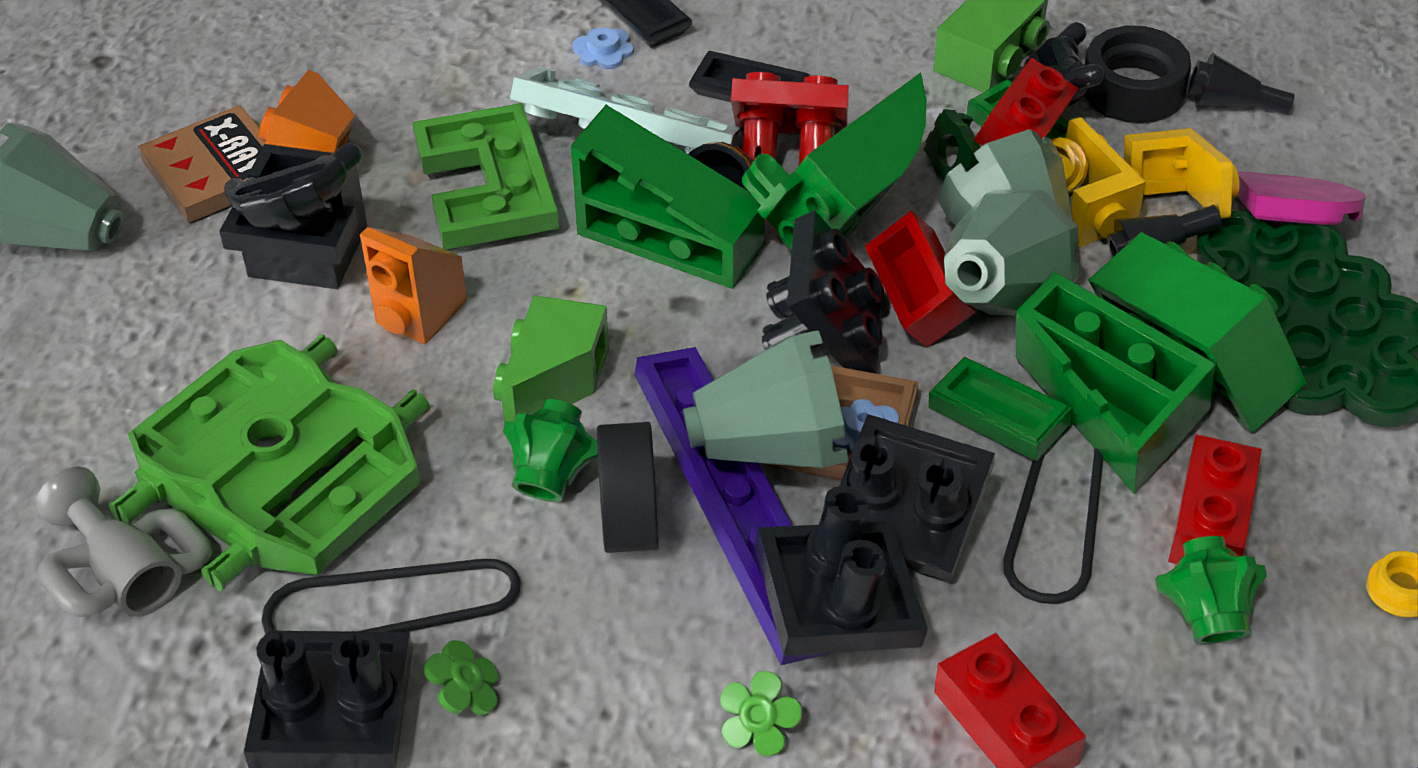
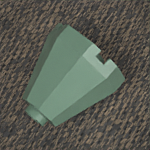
[0,123,124,251]
[937,129,1078,254]
[944,190,1080,315]
[683,330,848,468]

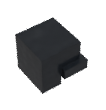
[219,144,367,290]

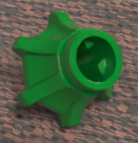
[503,399,598,502]
[1155,536,1267,644]

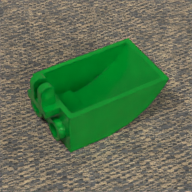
[742,72,927,250]

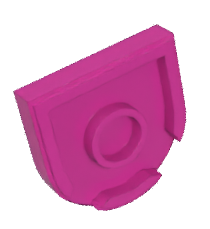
[1237,171,1366,225]

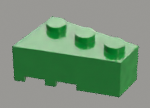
[571,104,765,289]
[1088,232,1307,433]
[1016,272,1216,494]

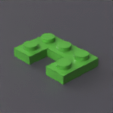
[412,103,559,250]

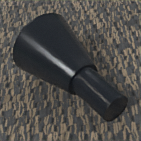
[1188,53,1295,115]
[1107,204,1222,258]

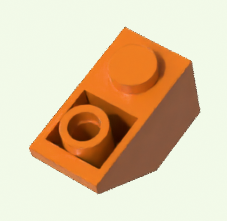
[258,70,355,153]
[360,227,467,345]

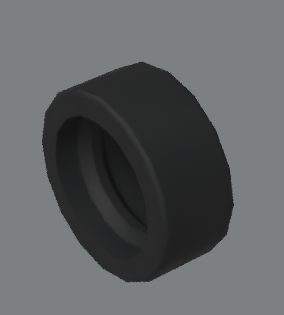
[1084,25,1191,122]
[597,422,659,553]

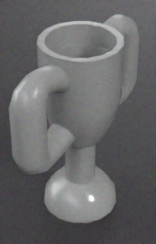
[35,466,213,617]

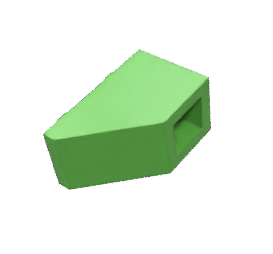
[933,0,1050,92]
[493,295,609,424]

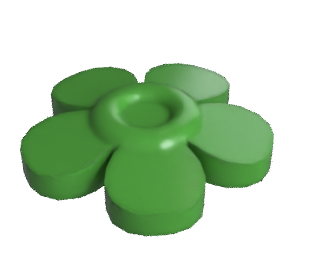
[424,640,499,716]
[720,671,803,756]

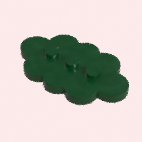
[1196,211,1418,427]

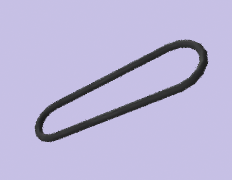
[1003,422,1103,604]
[261,559,521,634]

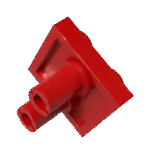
[731,72,849,166]

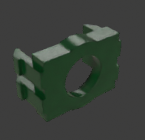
[923,109,981,181]

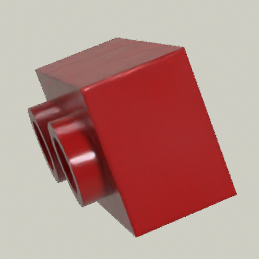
[974,58,1079,146]
[865,210,976,348]
[1168,434,1262,564]
[934,633,1086,768]

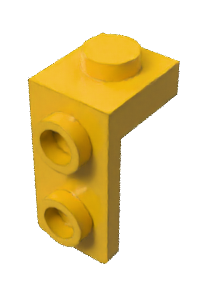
[1066,117,1146,248]
[1124,128,1239,219]

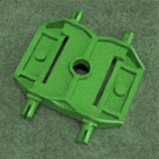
[109,334,430,591]

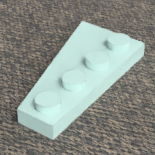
[510,66,740,154]

